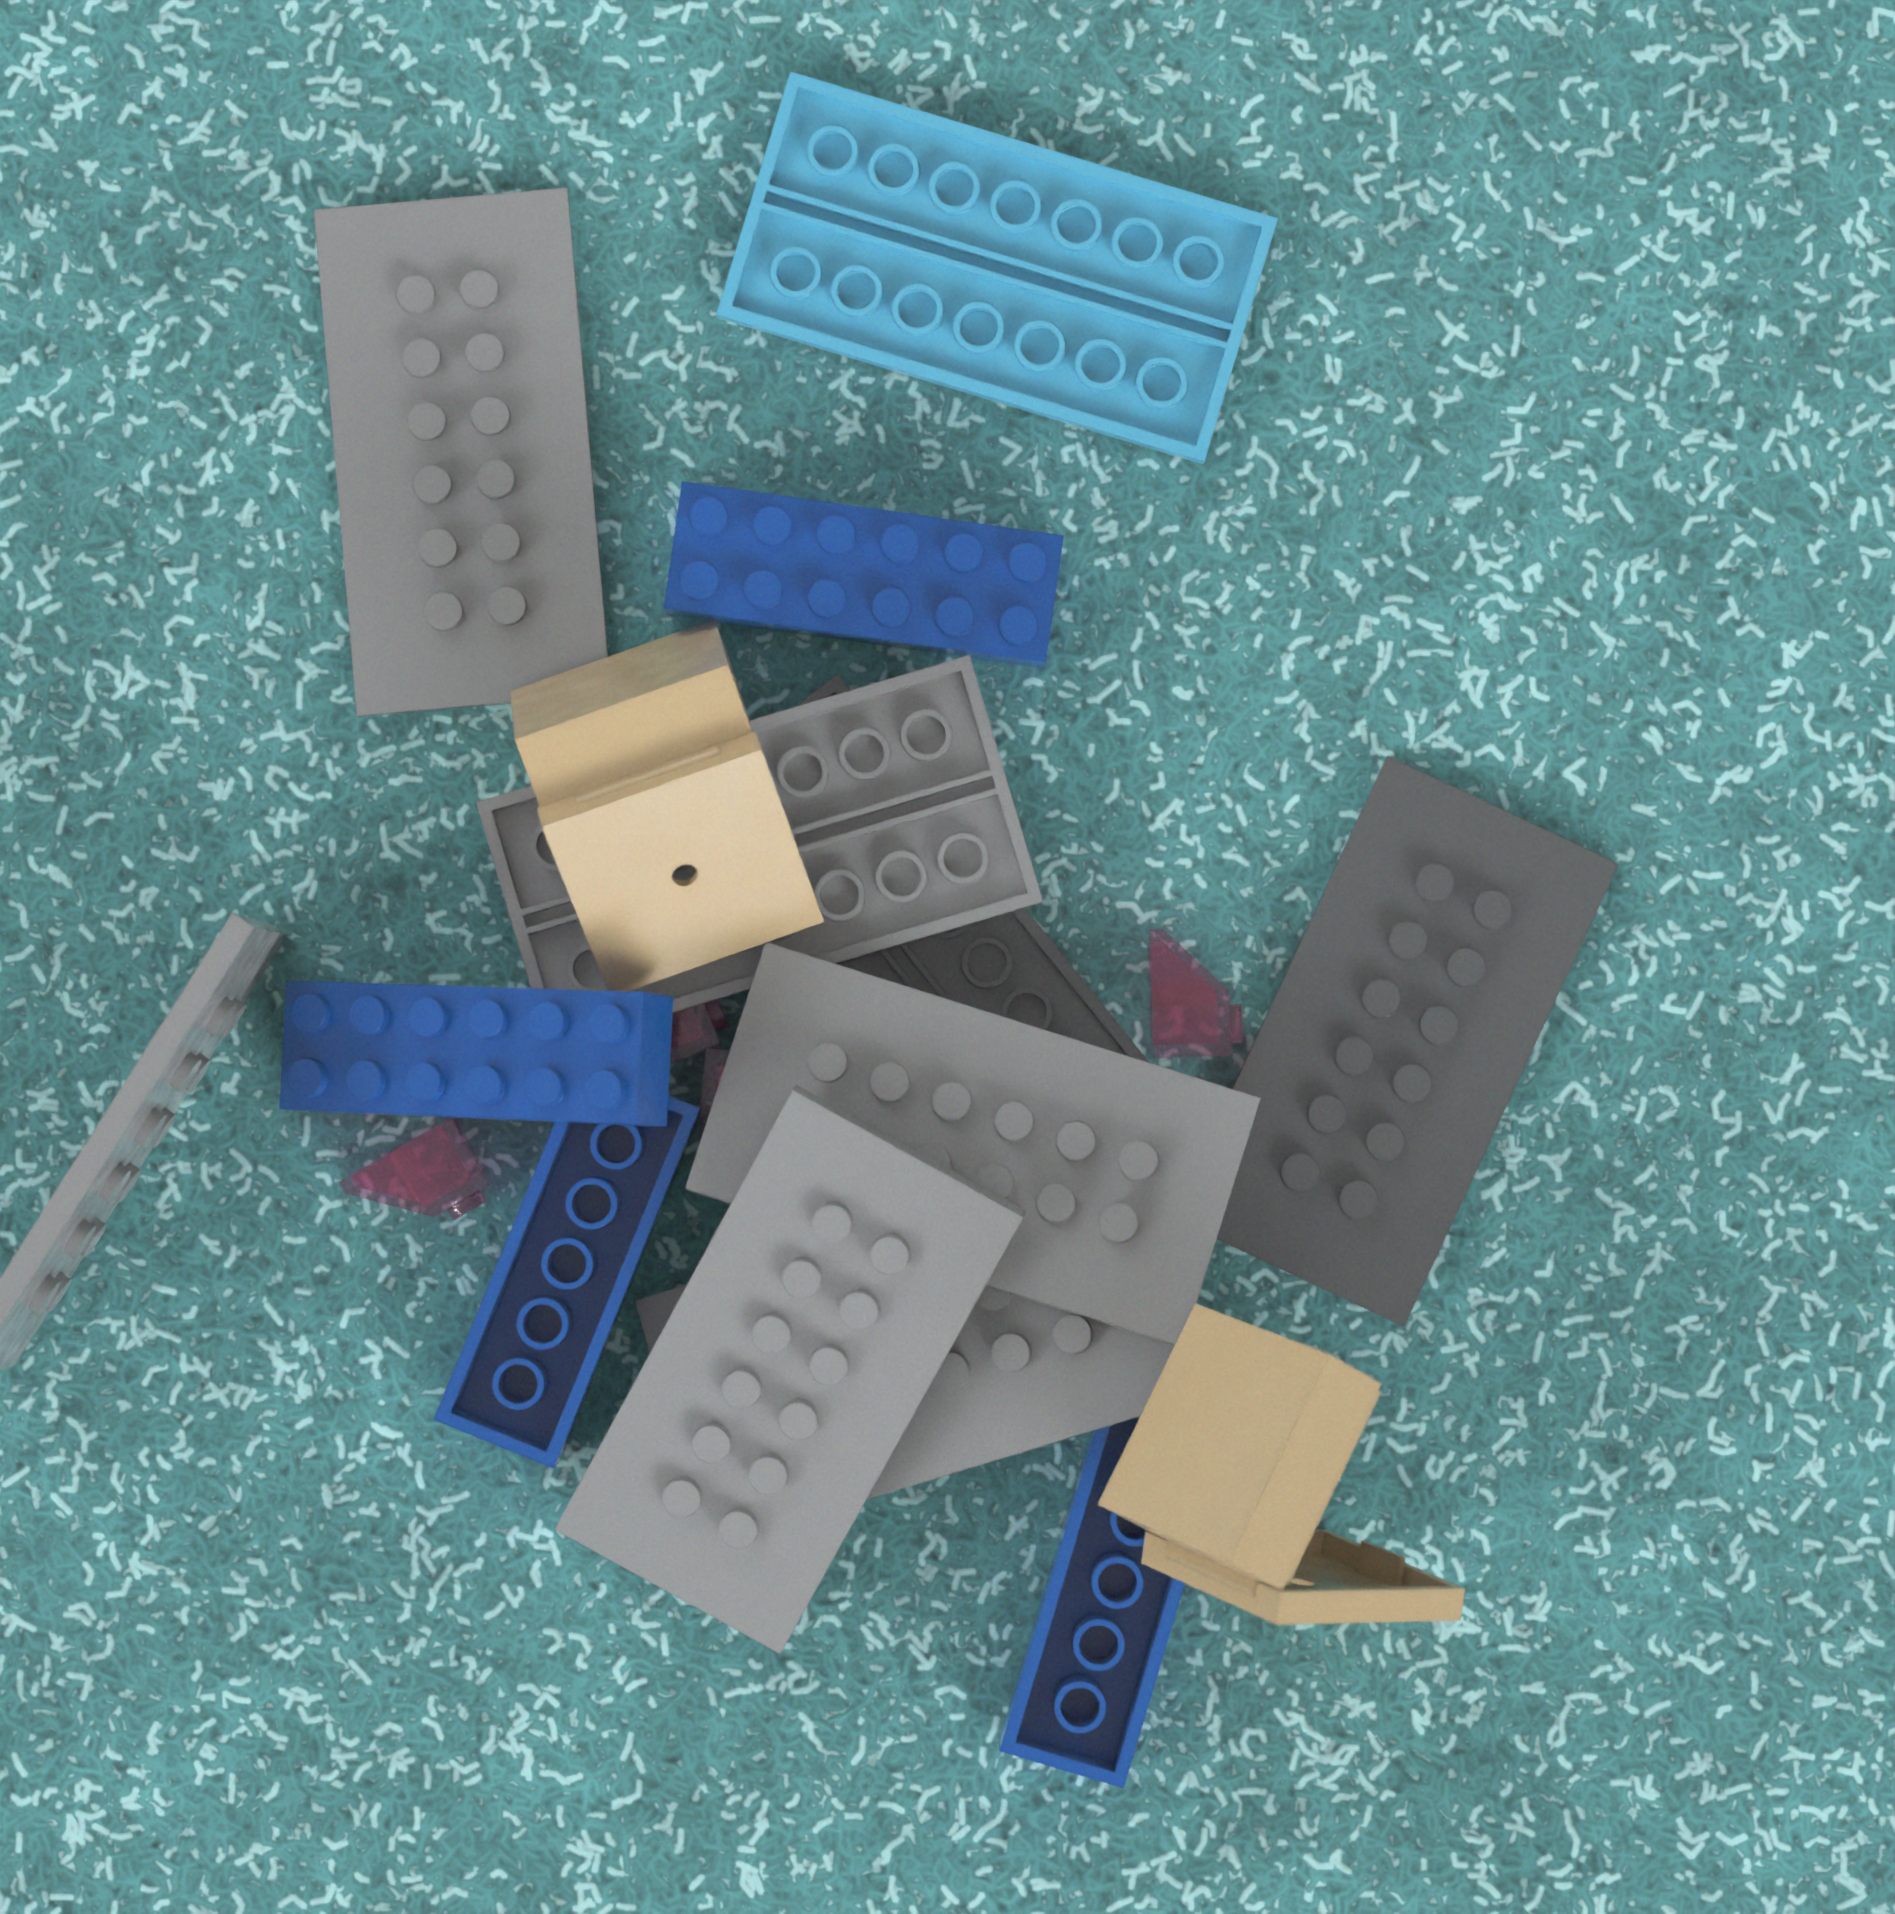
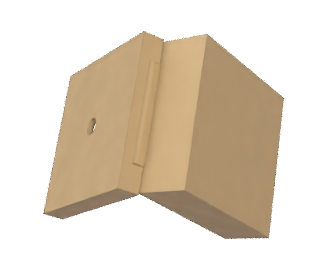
[510,619,824,991]
[1098,1304,1465,1625]

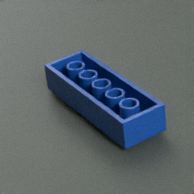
[664,481,1064,669]
[279,980,673,1127]
[434,1094,703,1469]
[998,1417,1185,1789]

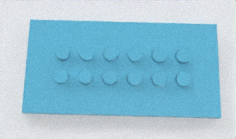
[716,71,1278,464]

